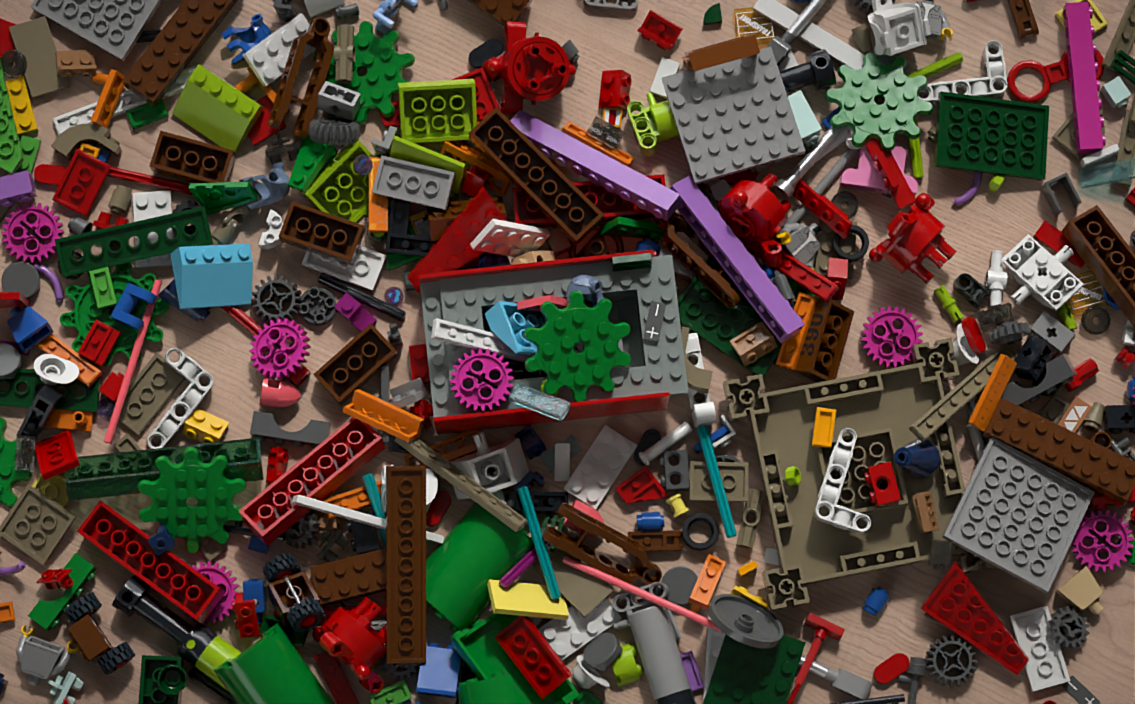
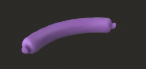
[952,172,982,206]
[32,263,63,302]
[0,562,25,575]

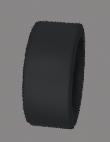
[832,225,869,263]
[682,513,719,551]

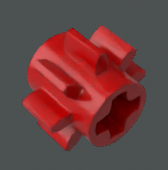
[410,400,434,423]

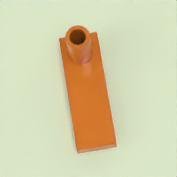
[235,67,290,116]
[90,69,125,129]
[44,410,94,432]
[688,554,726,614]

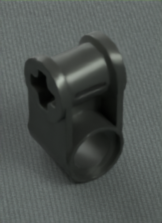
[953,273,991,308]

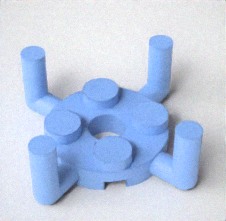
[373,0,419,35]

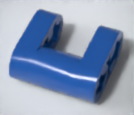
[110,283,158,331]

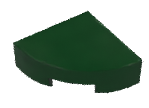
[703,3,722,25]

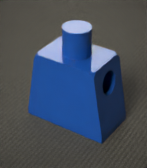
[7,307,54,353]
[243,578,267,623]

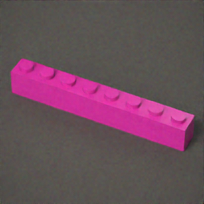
[1063,2,1106,154]

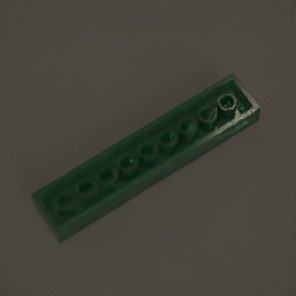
[65,437,264,501]

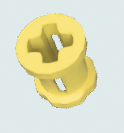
[666,493,690,518]

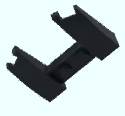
[385,198,439,257]

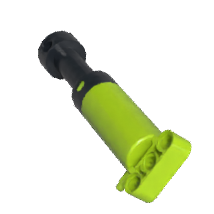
[627,49,836,156]
[112,575,242,691]

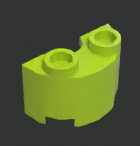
[611,643,643,687]

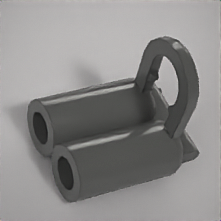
[770,270,796,306]

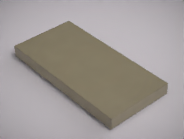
[9,16,69,99]
[109,353,186,436]
[532,547,614,619]

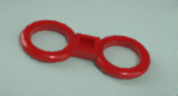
[1007,49,1105,103]

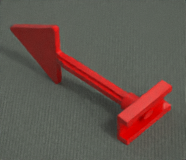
[786,613,845,704]

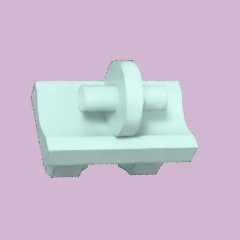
[48,671,84,704]

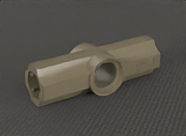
[334,24,356,84]
[736,488,765,549]

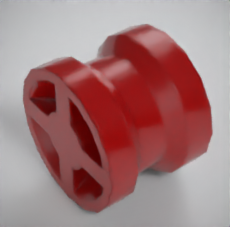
[1114,345,1135,369]

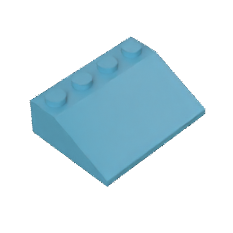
[171,244,253,309]
[485,301,545,355]

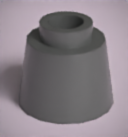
[562,40,580,64]
[68,217,93,235]

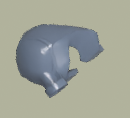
[239,162,290,209]
[566,275,605,306]

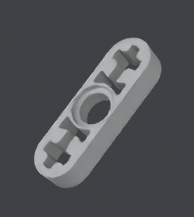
[584,0,638,12]

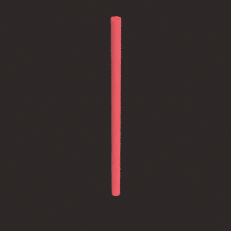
[104,280,162,444]
[563,556,723,633]

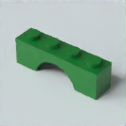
[28,553,97,631]

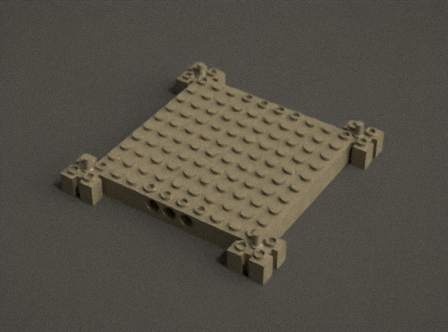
[723,338,997,612]

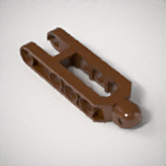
[268,17,334,140]
[654,212,741,308]
[542,503,662,585]

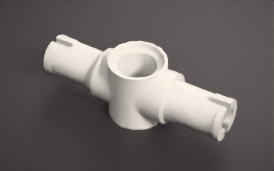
[986,250,1007,309]

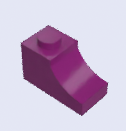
[334,292,377,332]

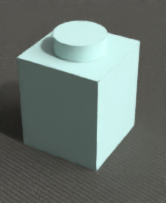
[1100,76,1132,109]

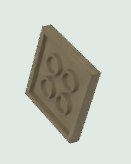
[0,484,77,565]

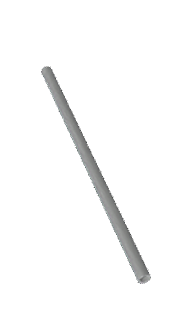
[755,148,860,267]

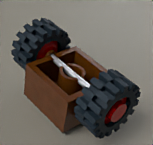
[263,553,326,633]
[64,592,135,675]

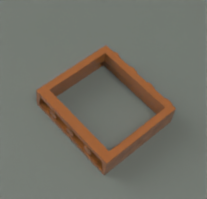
[682,34,760,72]

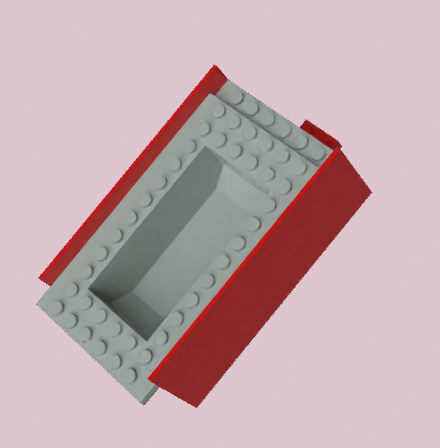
[409,250,688,435]

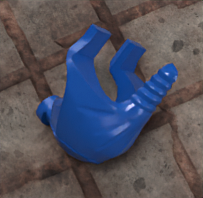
[221,14,271,65]

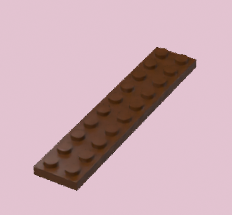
[386,466,426,664]

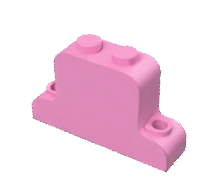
[839,143,918,196]

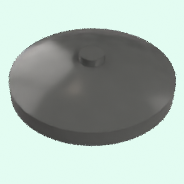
[708,594,784,648]

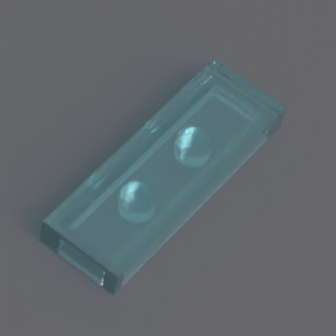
[1078,158,1135,189]
[509,383,571,421]

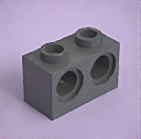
[660,449,690,492]

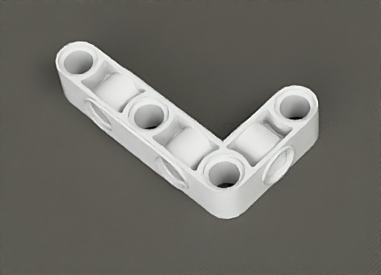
[918,40,1007,105]
[686,333,716,427]
[146,348,214,450]
[814,428,871,534]

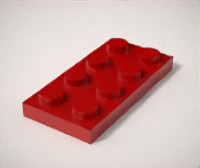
[495,616,572,699]

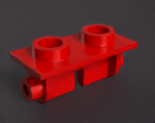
[266,446,289,486]
[36,568,73,589]

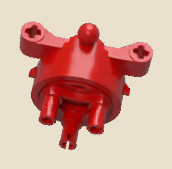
[488,21,576,115]
[719,173,792,267]
[869,193,957,284]
[312,596,387,694]

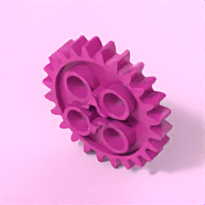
[1,202,64,264]
[860,306,923,368]
[249,318,311,380]
[450,348,514,412]
[1071,510,1134,573]
[180,561,240,625]

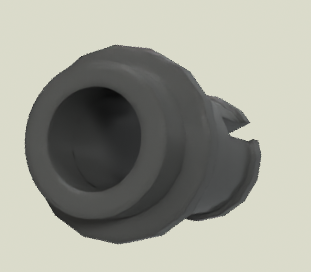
[335,3,360,20]

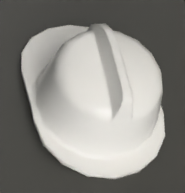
[952,323,979,366]
[34,354,79,385]
[573,655,610,689]

